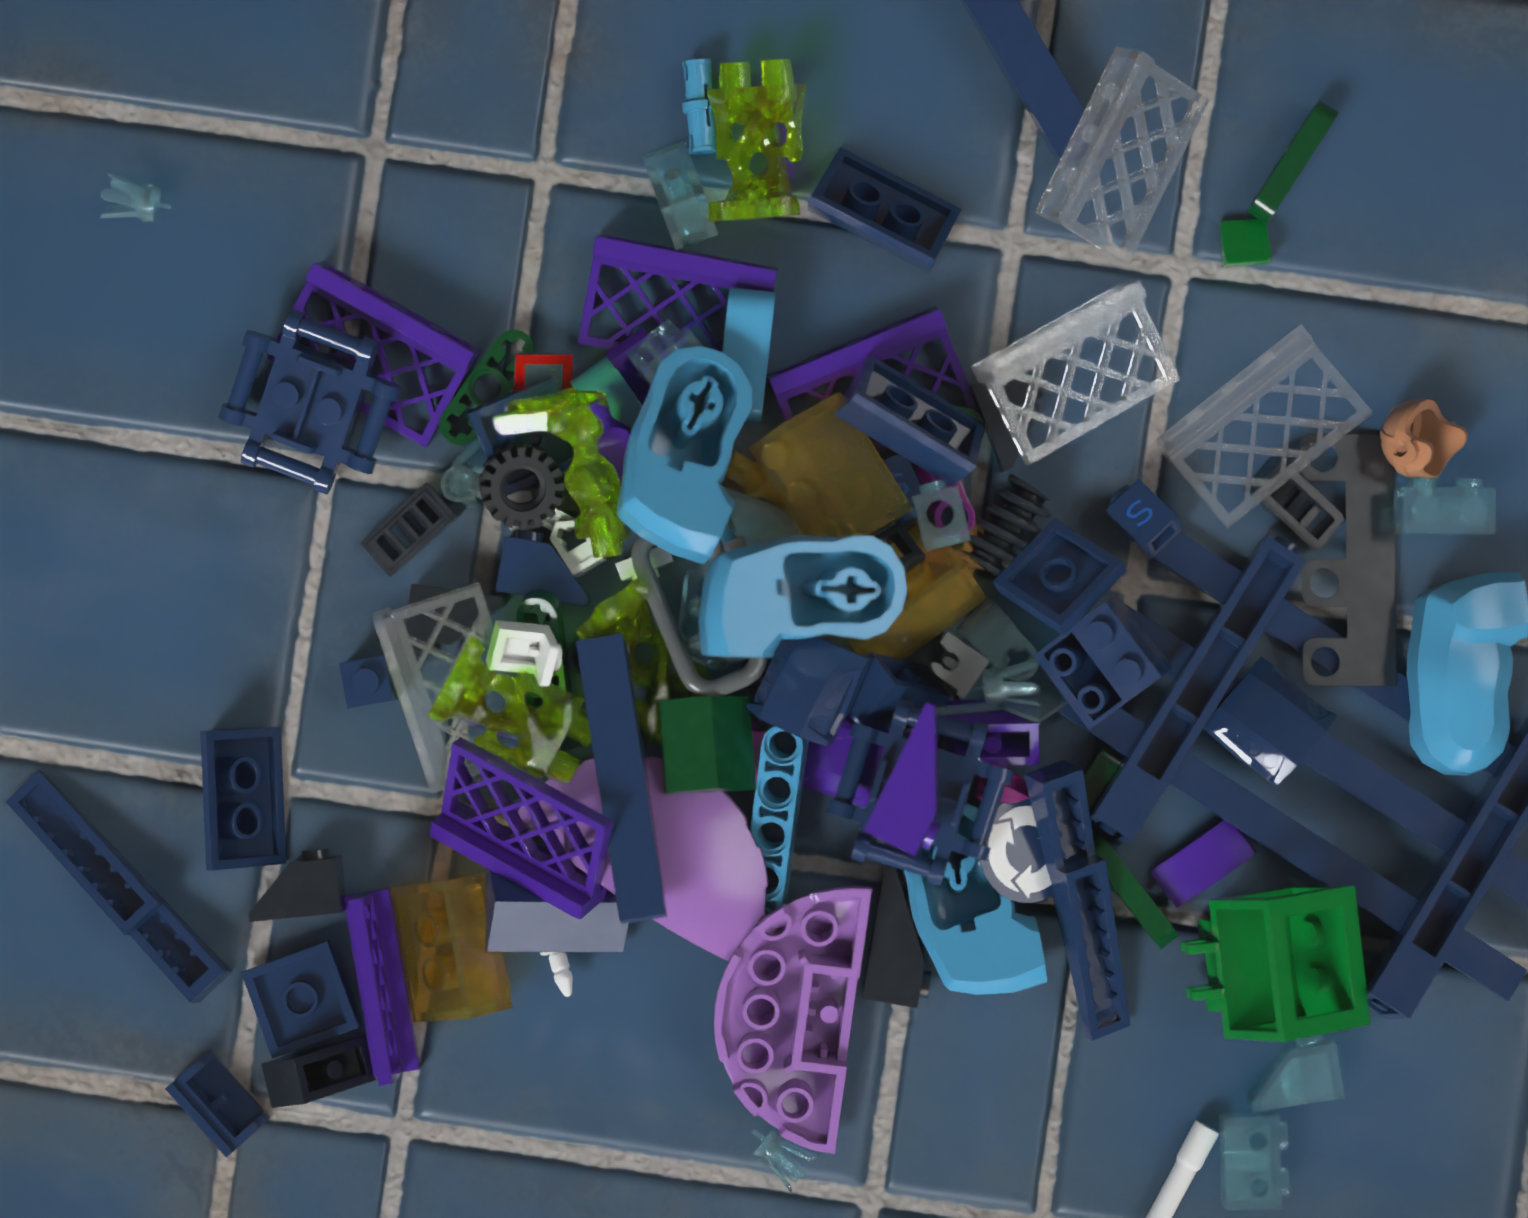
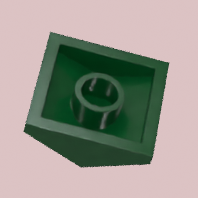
[658,696,756,794]

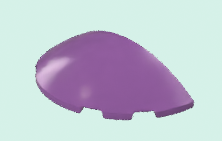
[517,755,768,962]
[714,886,872,1154]

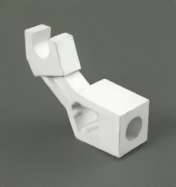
[507,490,607,577]

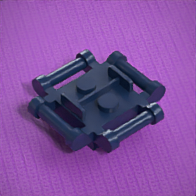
[218,309,401,495]
[826,698,1014,886]

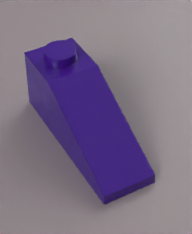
[864,701,941,856]

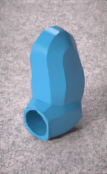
[617,346,753,564]
[699,535,907,658]
[1407,572,1528,776]
[900,802,1047,995]

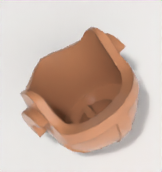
[1380,399,1468,479]

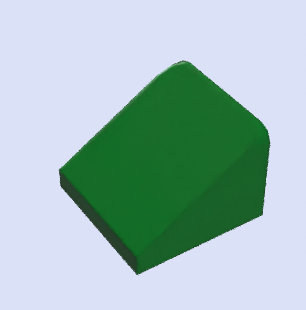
[1219,219,1271,268]

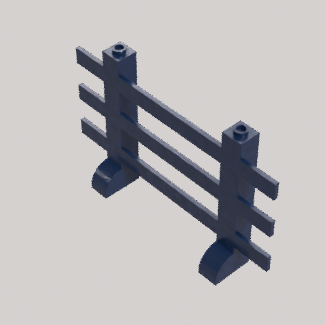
[1055,532,1528,1020]

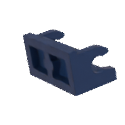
[165,1050,271,1158]

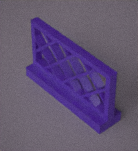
[578,234,778,359]
[267,261,482,448]
[767,306,978,479]
[429,737,613,921]
[343,887,421,1086]

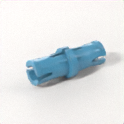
[682,59,719,155]

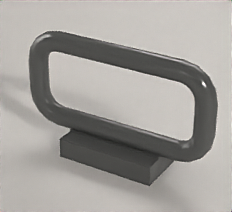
[631,536,767,697]

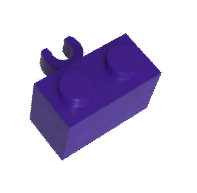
[946,699,1039,777]

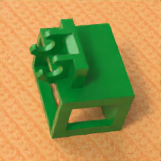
[1180,885,1371,1042]

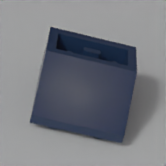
[1033,594,1173,730]

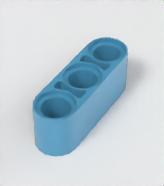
[722,287,776,424]

